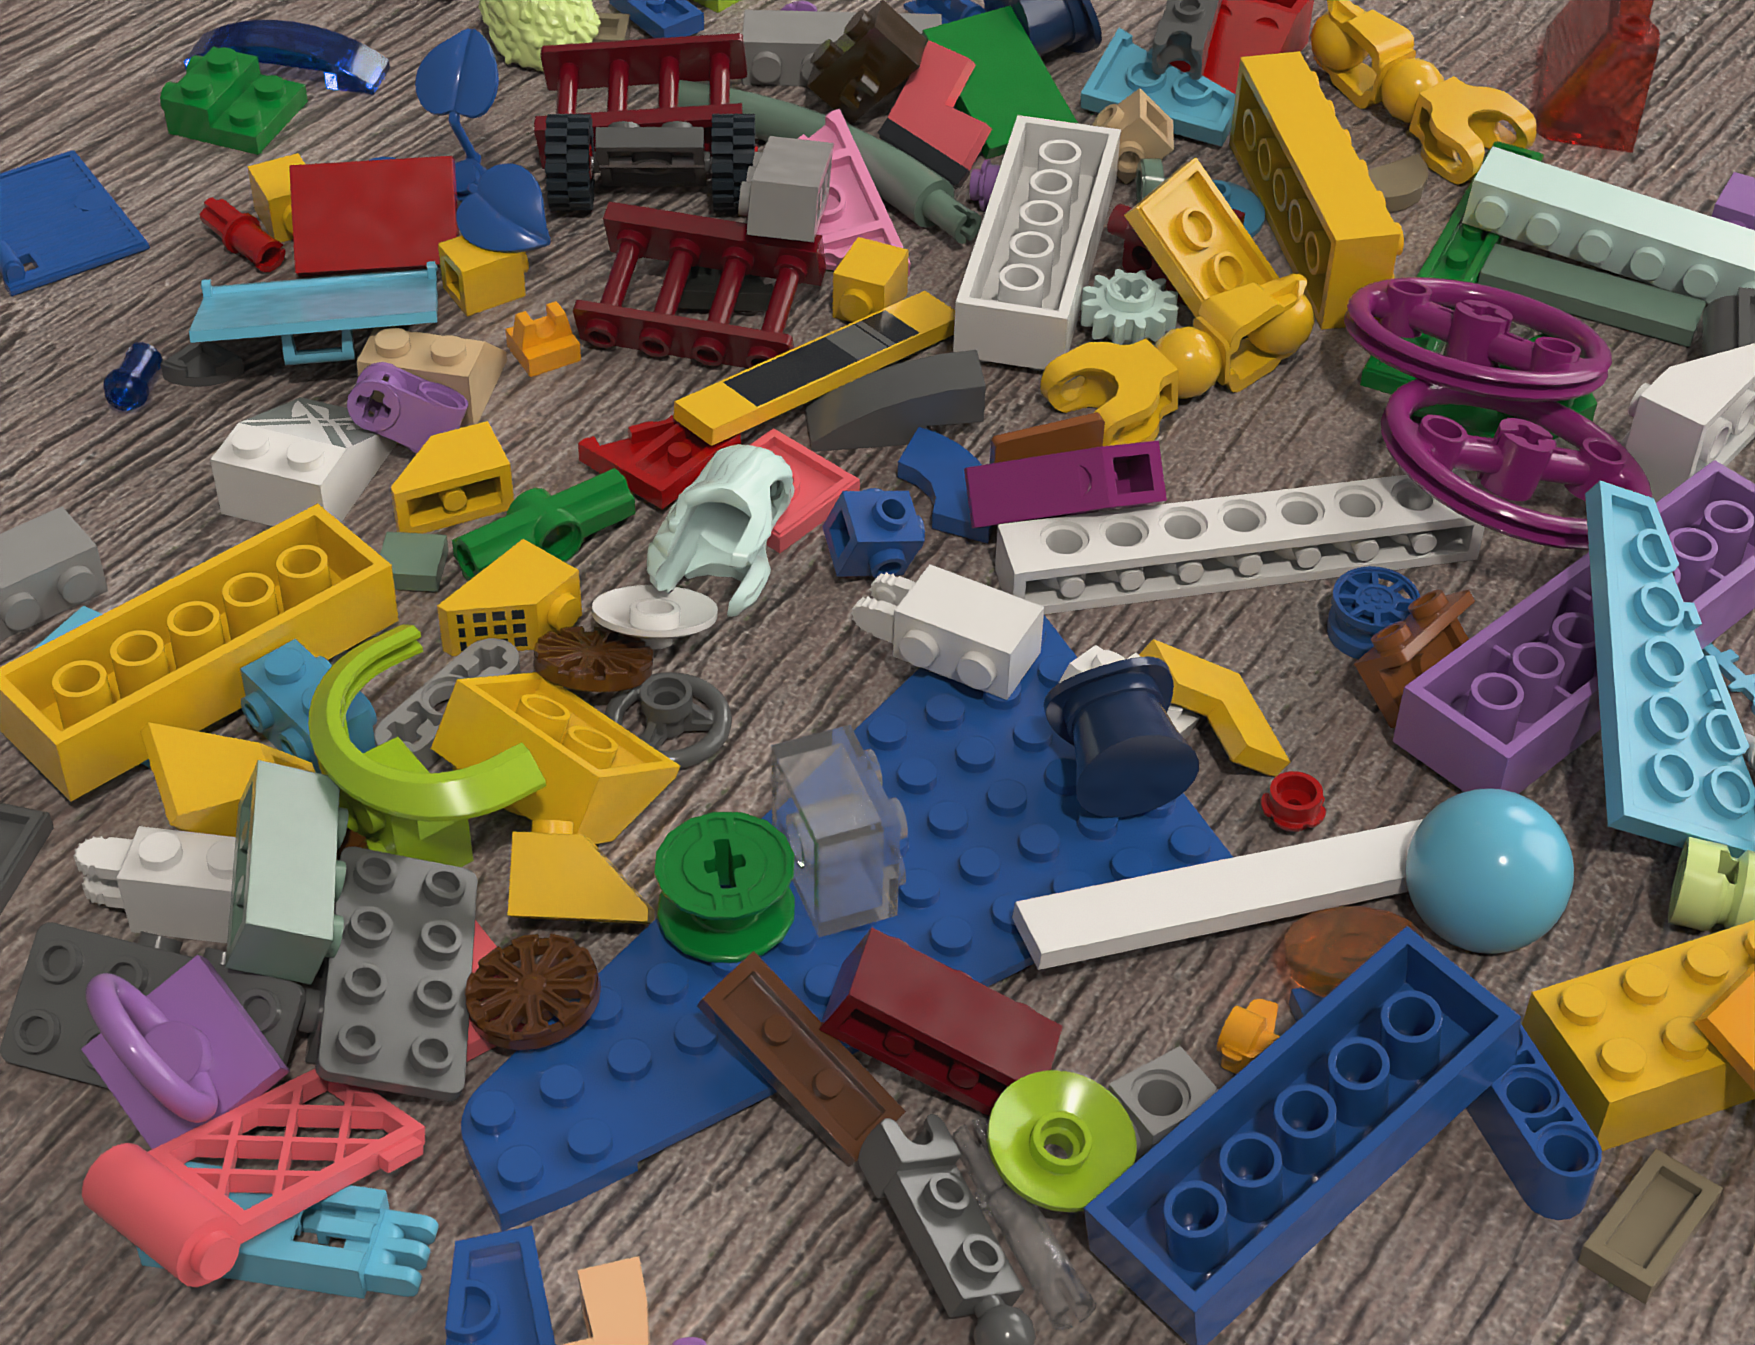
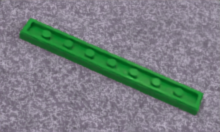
[1360,141,1544,395]

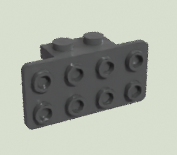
[297,847,478,1101]
[0,922,306,1094]

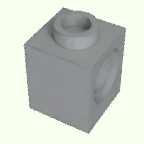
[1108,1046,1219,1164]

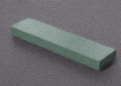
[1478,243,1707,347]

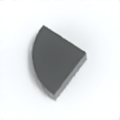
[160,341,245,387]

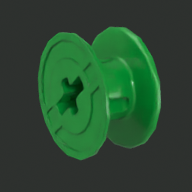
[654,812,795,963]

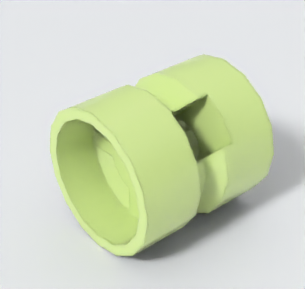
[1668,837,1755,932]

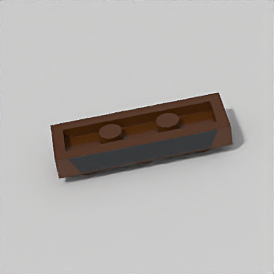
[697,951,906,1167]

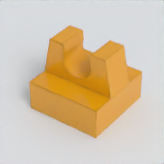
[505,301,581,377]

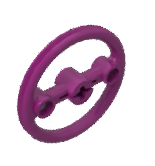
[1344,277,1612,402]
[1381,378,1653,550]

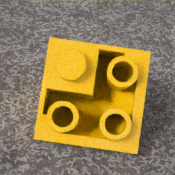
[140,722,316,837]

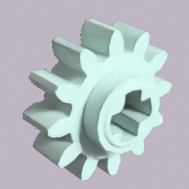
[1080,269,1178,345]

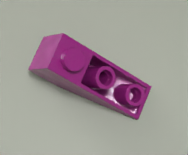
[964,440,1167,529]

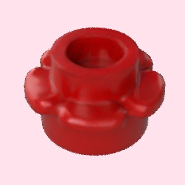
[1261,771,1326,832]

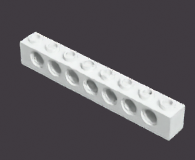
[995,469,1485,614]

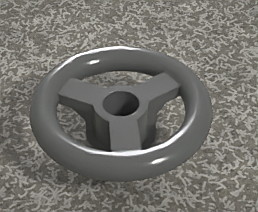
[604,672,732,769]

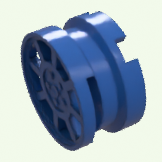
[1326,566,1420,660]

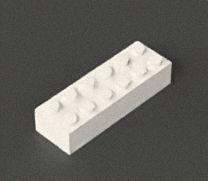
[953,115,1121,371]

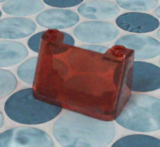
[1534,0,1660,153]

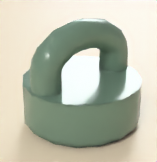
[1136,158,1167,204]

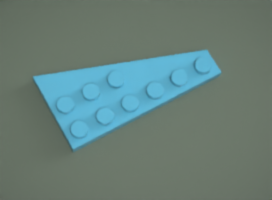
[1585,481,1755,858]

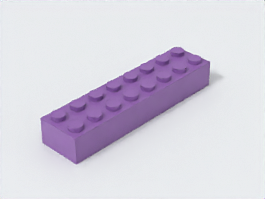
[1393,460,1755,794]

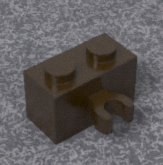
[807,0,927,125]

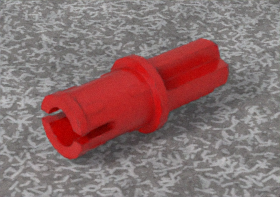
[199,197,286,272]

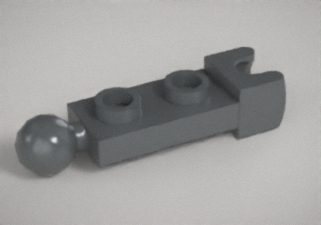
[1152,0,1222,80]
[858,1114,1036,1345]

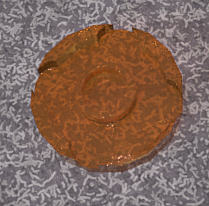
[1284,906,1424,997]

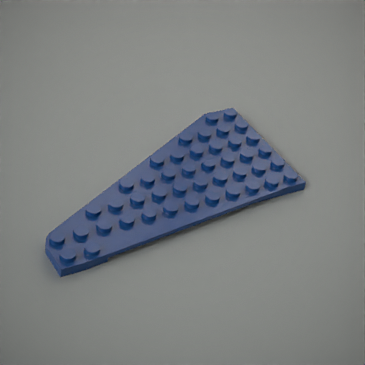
[461,615,1233,1232]

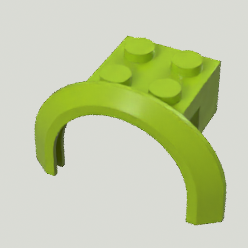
[308,624,546,867]

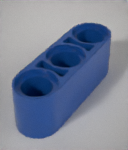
[1466,1024,1602,1220]

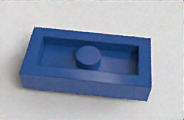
[609,0,704,38]

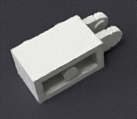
[851,564,1044,700]
[74,826,236,943]

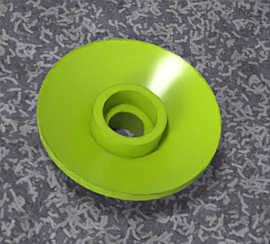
[987,1070,1137,1212]

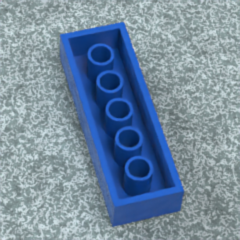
[1084,926,1521,1345]

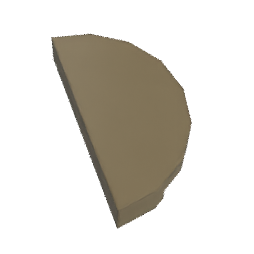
[1368,154,1428,213]

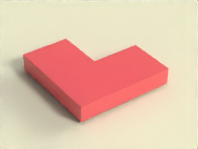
[888,40,992,171]

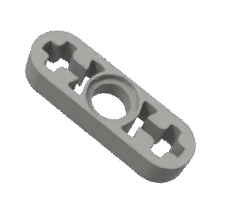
[374,638,521,769]

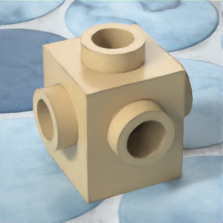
[1093,88,1174,184]

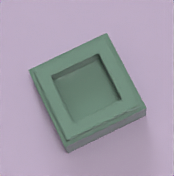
[380,532,449,592]

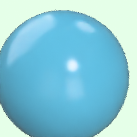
[1405,788,1574,954]

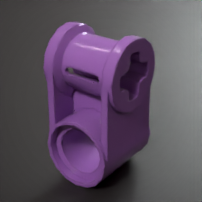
[347,362,468,453]

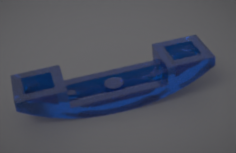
[184,20,390,95]

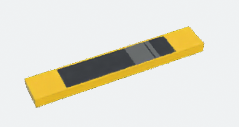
[673,291,955,446]

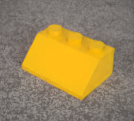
[431,672,680,844]

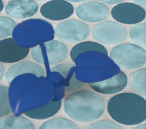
[368,28,551,253]

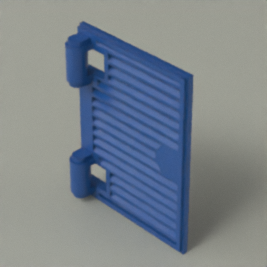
[0,150,150,297]

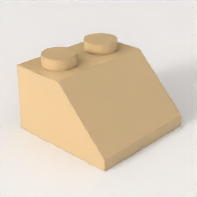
[356,327,507,428]

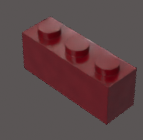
[819,927,1063,1117]

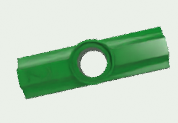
[452,468,636,581]

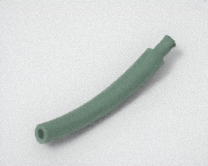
[679,80,982,244]

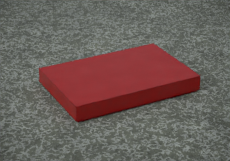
[289,156,459,277]

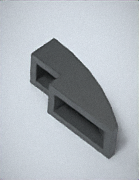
[805,350,986,452]

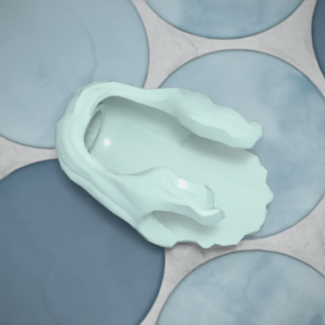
[647,444,795,617]

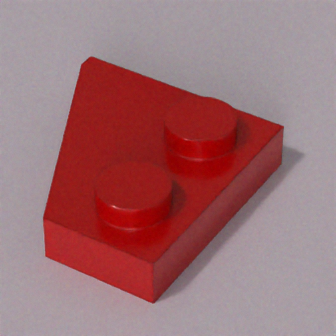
[578,415,741,509]

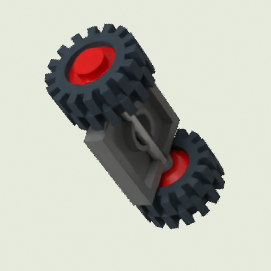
[545,114,758,211]

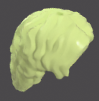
[479,0,601,72]

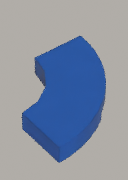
[898,427,994,543]

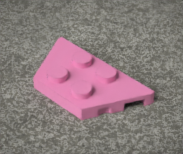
[798,109,911,276]

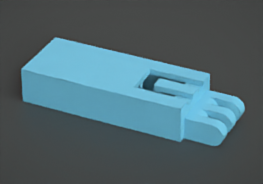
[136,1161,439,1299]

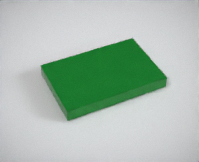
[922,6,1078,159]

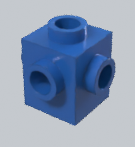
[822,488,925,578]

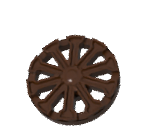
[533,626,653,692]
[465,934,601,1050]

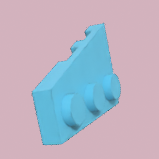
[1081,28,1235,147]

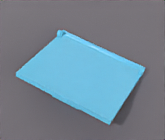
[189,261,438,365]

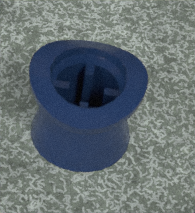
[984,0,1102,57]
[1043,657,1199,818]

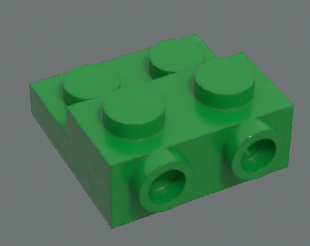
[160,47,308,155]

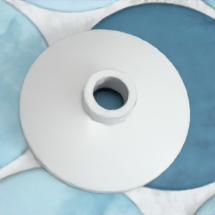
[592,585,718,649]

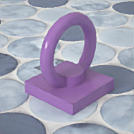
[81,955,290,1149]

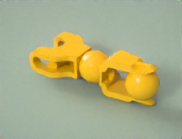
[1310,0,1536,184]
[1040,274,1314,446]

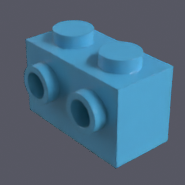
[240,639,377,774]

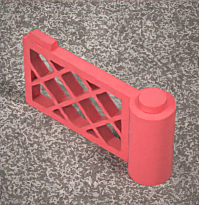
[82,1068,425,1287]

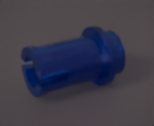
[103,342,163,411]

